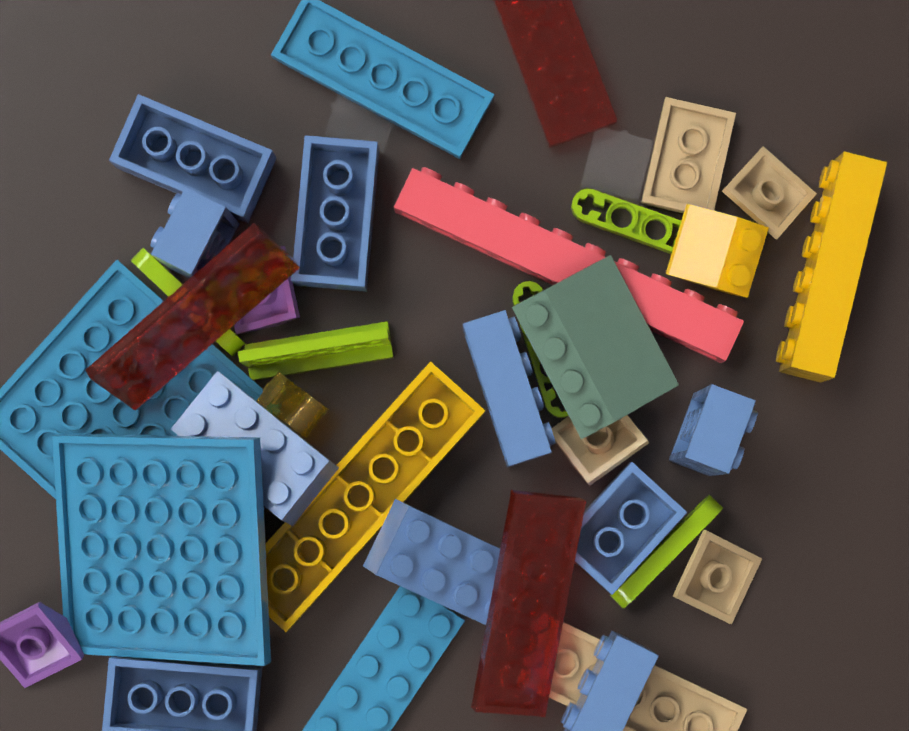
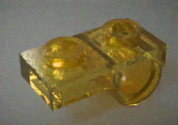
[256,372,329,439]

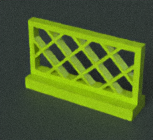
[238,321,394,381]

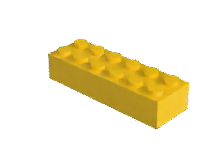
[776,151,887,383]

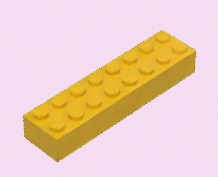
[265,361,485,632]

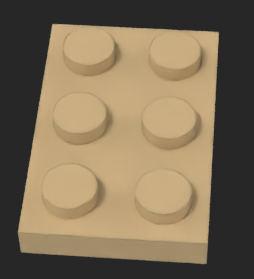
[641,97,736,213]

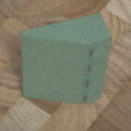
[512,255,679,439]

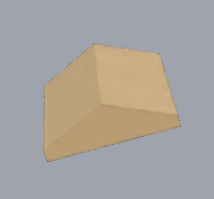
[722,146,817,240]
[551,415,649,486]
[673,529,762,625]

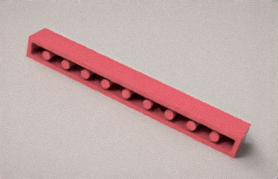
[394,167,744,363]

